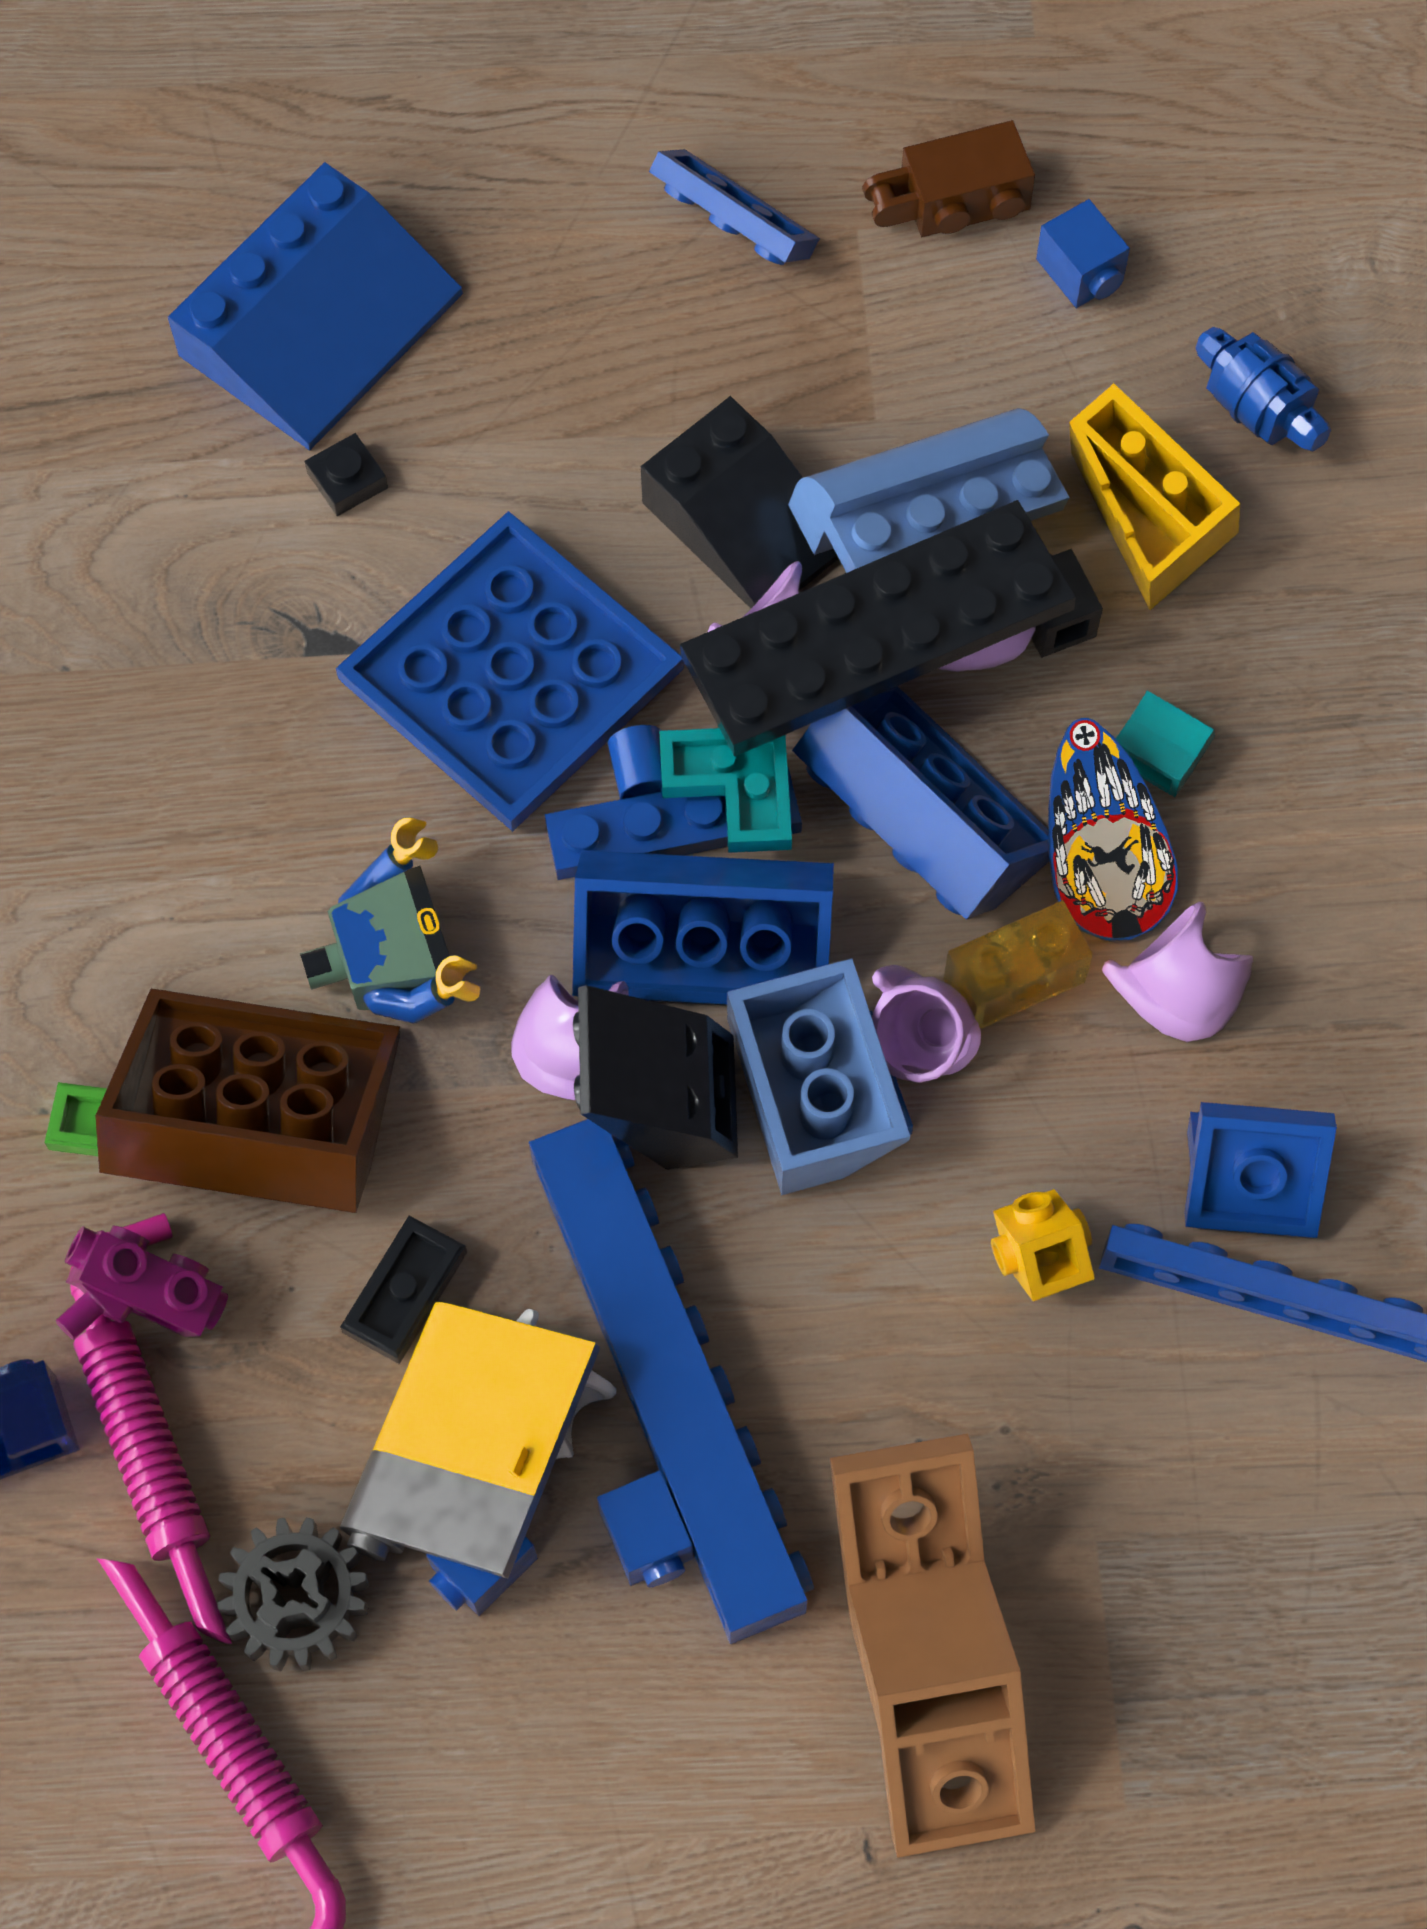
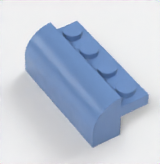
[788,408,1070,573]

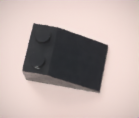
[640,396,839,608]

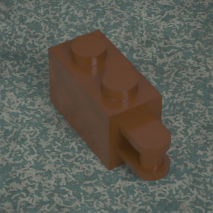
[862,120,1035,238]

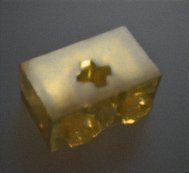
[943,900,1093,1029]

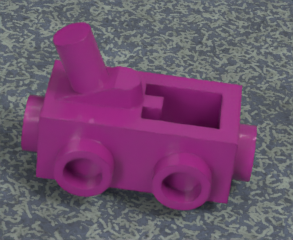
[55,1225,228,1340]

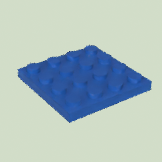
[336,511,684,832]

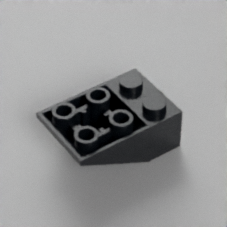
[573,985,738,1170]

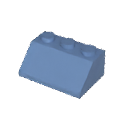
[727,958,910,1196]

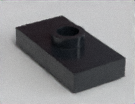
[340,1215,467,1364]

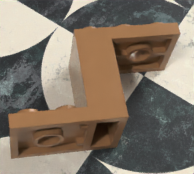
[830,1433,1035,1858]

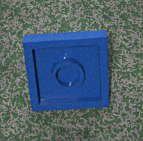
[1184,1102,1337,1238]

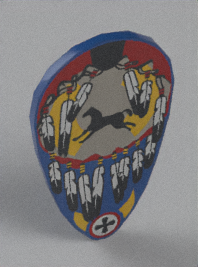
[1048,718,1178,941]

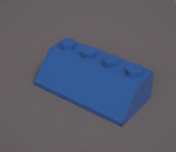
[792,686,1050,920]
[572,850,834,1004]

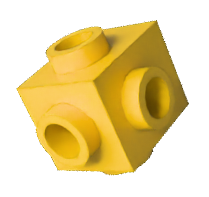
[991,1189,1095,1301]

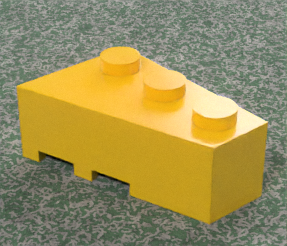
[1069,383,1240,610]

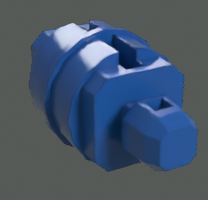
[1195,327,1331,452]

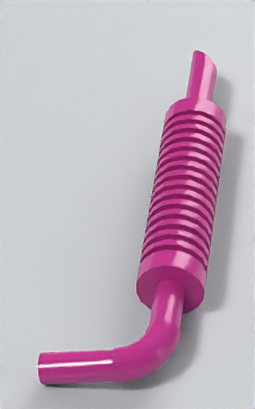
[69,1213,232,1644]
[97,1558,346,1929]

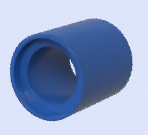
[607,725,662,799]

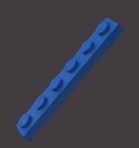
[1099,1224,1427,1362]

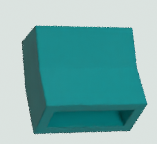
[1115,690,1215,798]

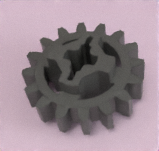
[217,1517,370,1671]

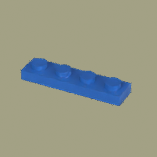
[544,767,802,880]

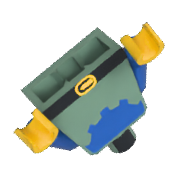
[300,818,480,1023]

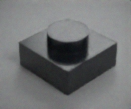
[304,433,388,516]

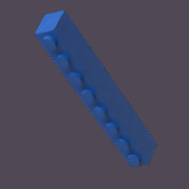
[529,1119,814,1645]

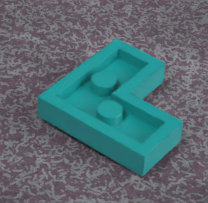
[659,728,792,853]

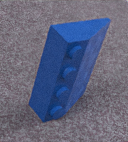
[167,162,463,451]

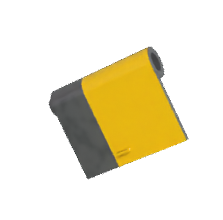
[340,1302,600,1579]

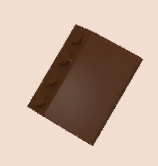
[95,988,400,1213]

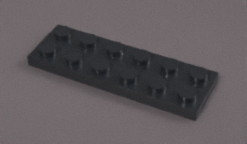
[680,500,1076,757]

